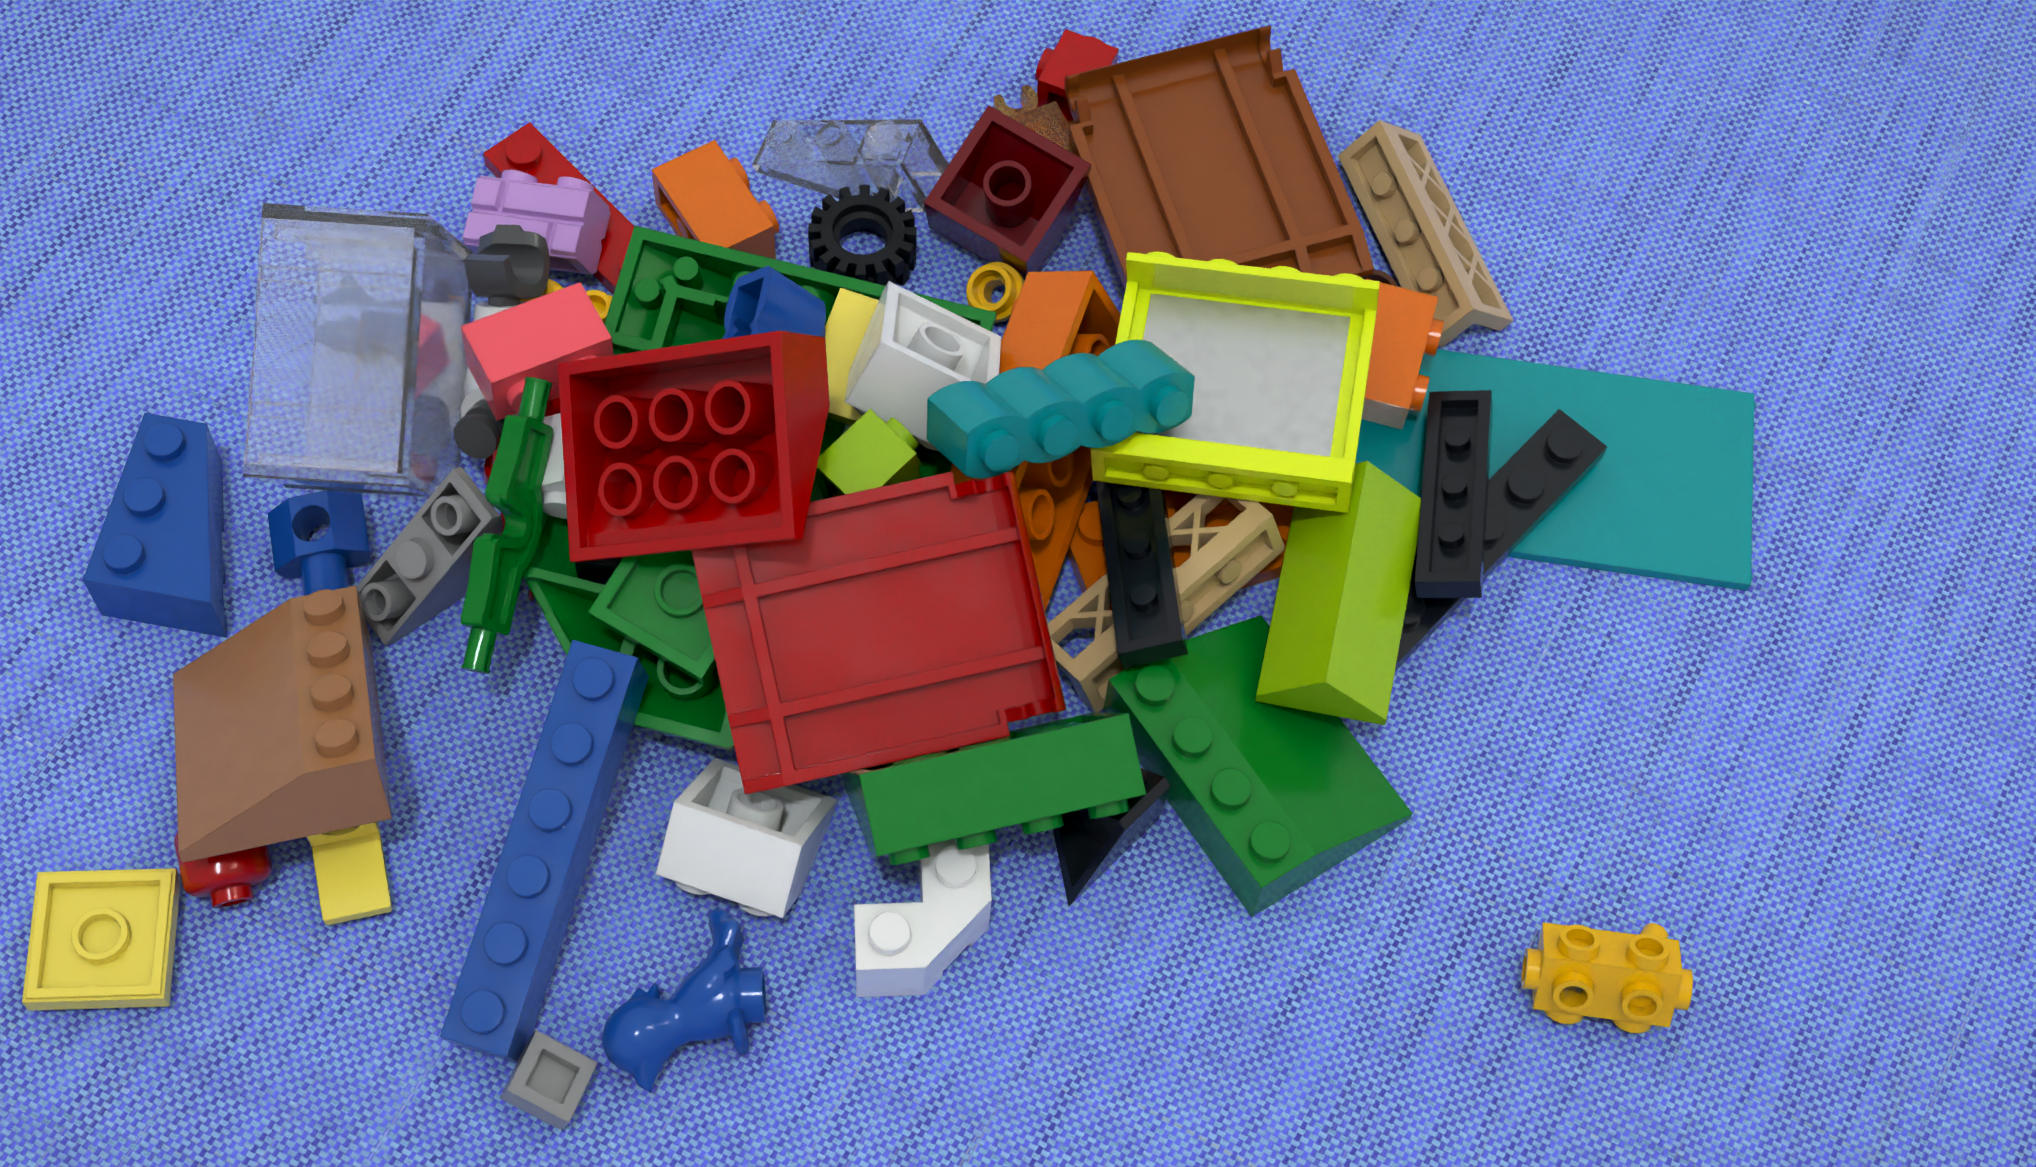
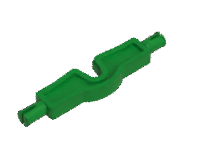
[460,377,553,674]

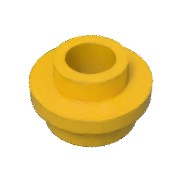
[966,262,1024,323]

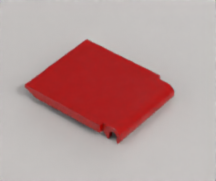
[691,472,1066,794]

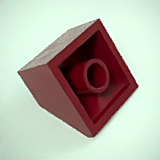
[923,105,1091,281]

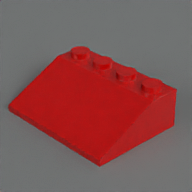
[557,330,830,562]

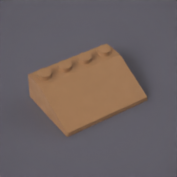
[173,586,392,863]

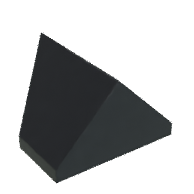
[1053,768,1171,906]

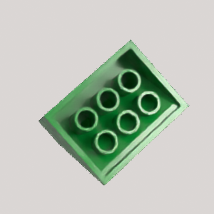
[1103,615,1413,917]
[841,712,1146,865]

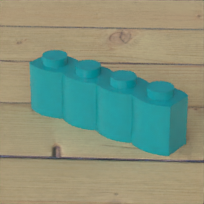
[927,340,1195,478]

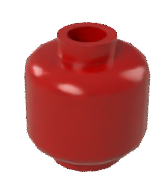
[174,831,272,908]

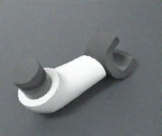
[454,224,550,459]

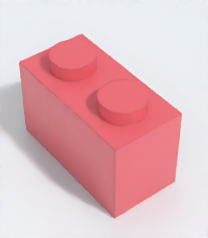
[460,282,613,421]

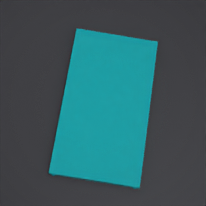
[1356,349,1756,591]

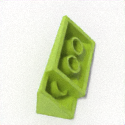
[1255,461,1421,725]

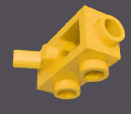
[1521,922,1693,1033]

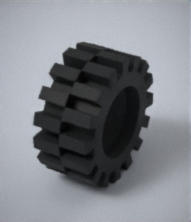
[808,185,917,286]

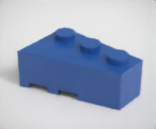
[83,413,227,638]

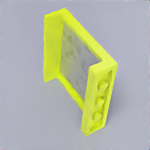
[1090,252,1380,513]

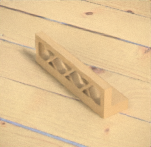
[1338,120,1514,348]
[1048,494,1285,713]

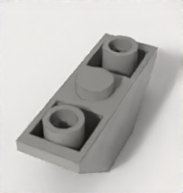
[357,467,502,646]

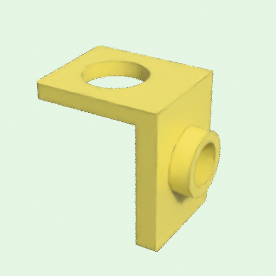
[307,822,393,925]

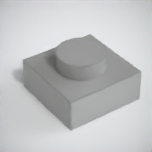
[500,1030,598,1130]

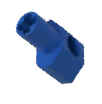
[267,490,370,596]

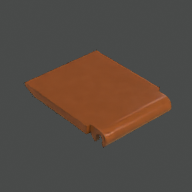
[1064,25,1374,289]

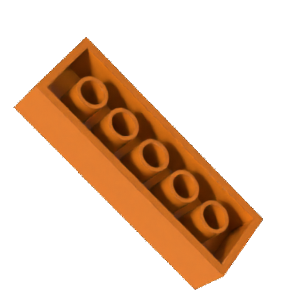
[950,270,1121,611]

